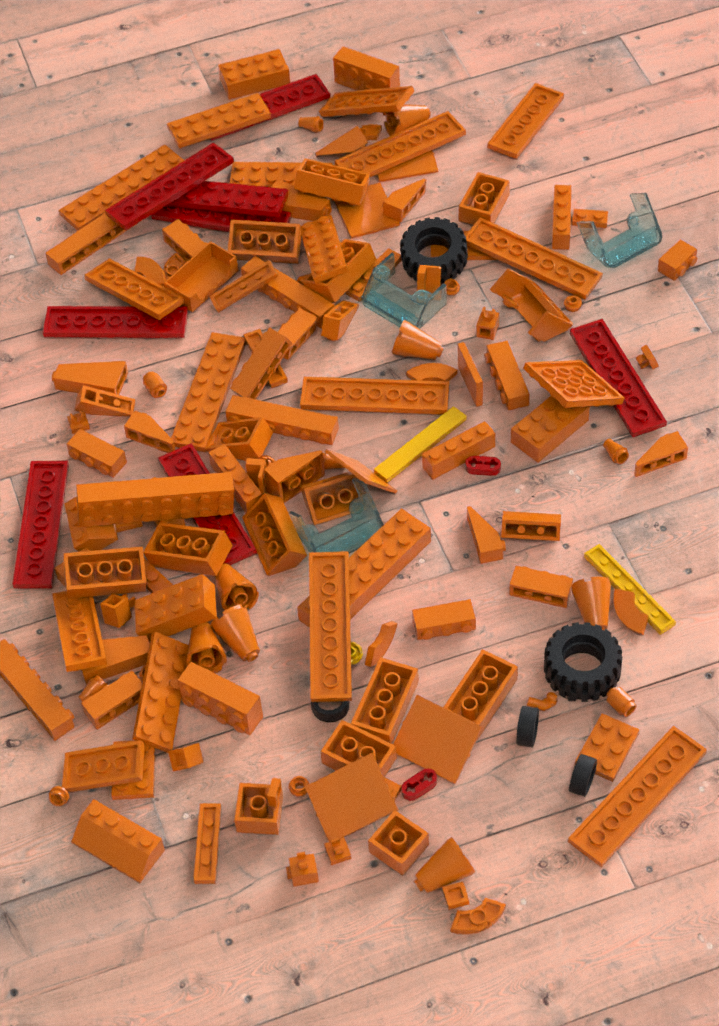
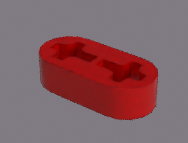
[465,456,501,476]
[401,768,437,801]

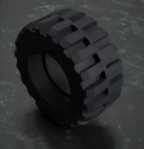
[400,217,468,284]
[544,622,623,702]

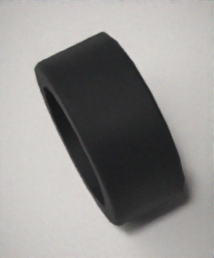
[311,701,349,723]
[516,706,539,747]
[569,754,597,797]

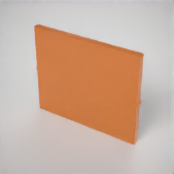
[377,150,439,182]
[334,182,400,239]
[325,449,398,494]
[393,695,483,784]
[305,753,398,842]

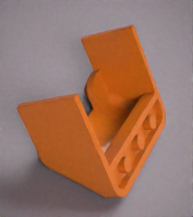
[489,268,573,342]

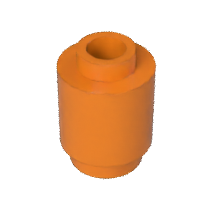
[143,371,167,398]
[606,687,637,717]

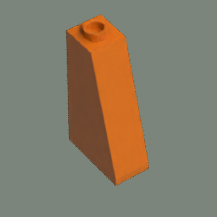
[272,179,332,221]
[52,361,128,395]
[81,635,150,685]

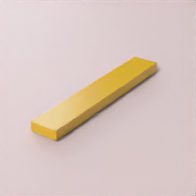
[374,406,467,483]
[584,544,676,635]

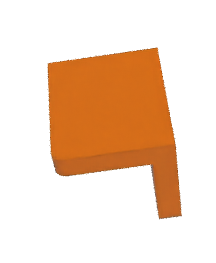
[168,743,204,771]

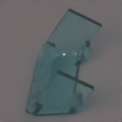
[577,193,662,268]
[362,253,447,329]
[289,478,384,554]

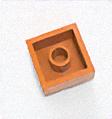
[234,783,283,835]
[368,810,429,876]

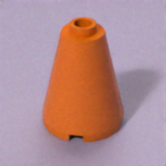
[383,104,431,136]
[392,320,444,360]
[214,564,259,610]
[571,577,611,630]
[211,605,260,662]
[186,622,227,674]
[414,837,476,893]

